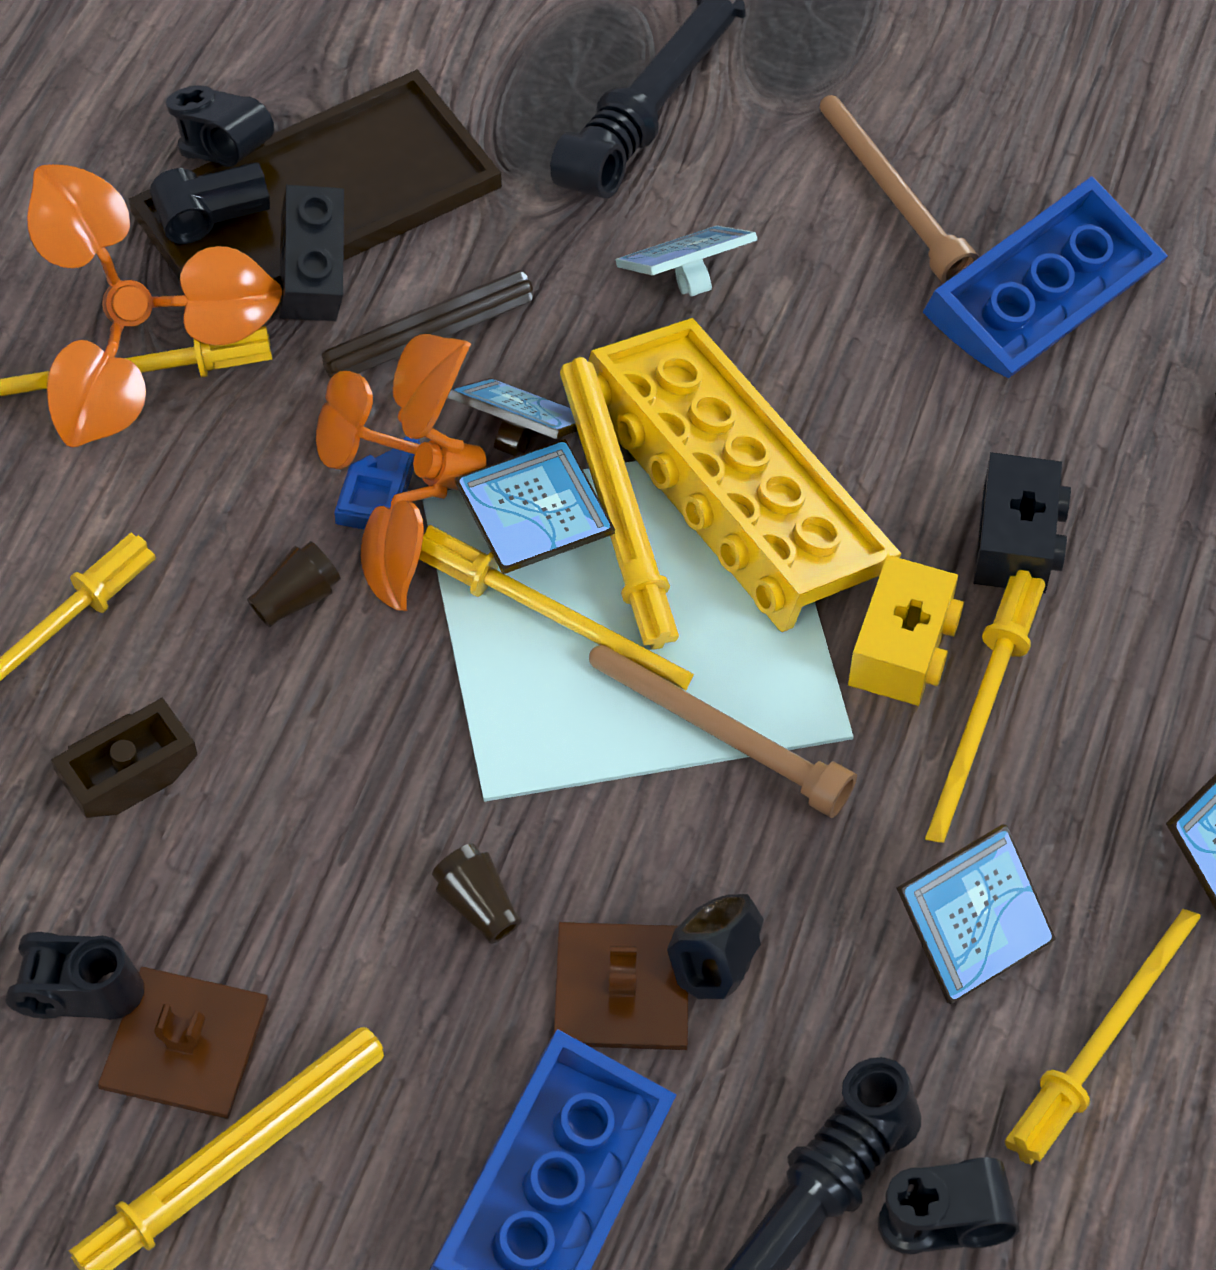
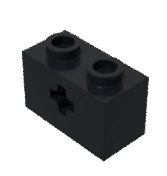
[279,185,344,321]
[973,452,1071,594]

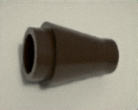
[247,541,341,628]
[432,843,522,944]

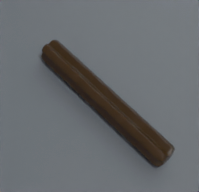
[322,270,533,378]

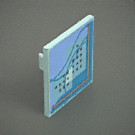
[615,225,757,296]

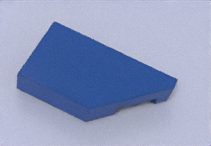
[334,437,420,530]

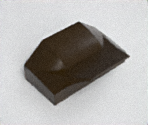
[51,697,197,818]

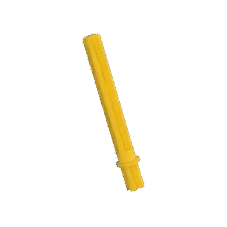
[560,357,679,650]
[69,1027,384,1270]

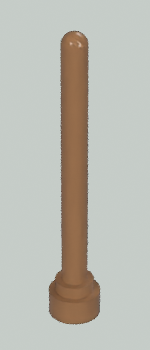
[820,95,980,284]
[589,645,857,818]

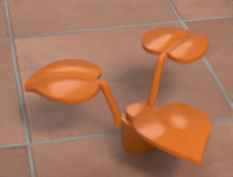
[27,164,282,447]
[316,334,487,611]

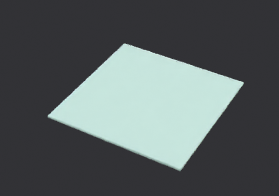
[422,461,854,802]

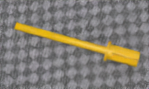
[0,326,272,396]
[419,525,694,690]
[0,532,156,681]
[925,570,1045,843]
[1005,909,1201,1165]

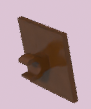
[554,922,688,1050]
[98,966,269,1119]

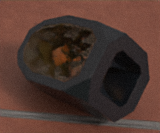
[667,894,764,999]

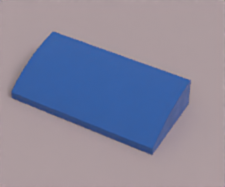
[923,176,1168,379]
[429,1029,676,1270]

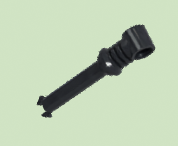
[550,0,746,199]
[724,1057,921,1270]

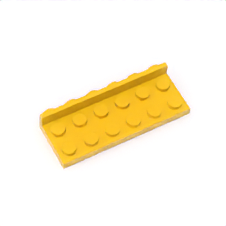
[588,318,901,632]

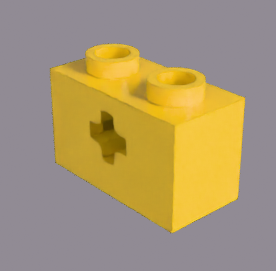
[848,555,964,706]

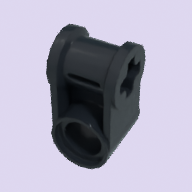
[166,85,275,167]
[5,932,144,1020]
[878,1157,1020,1254]

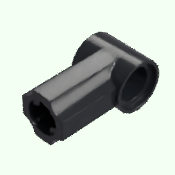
[150,162,271,244]

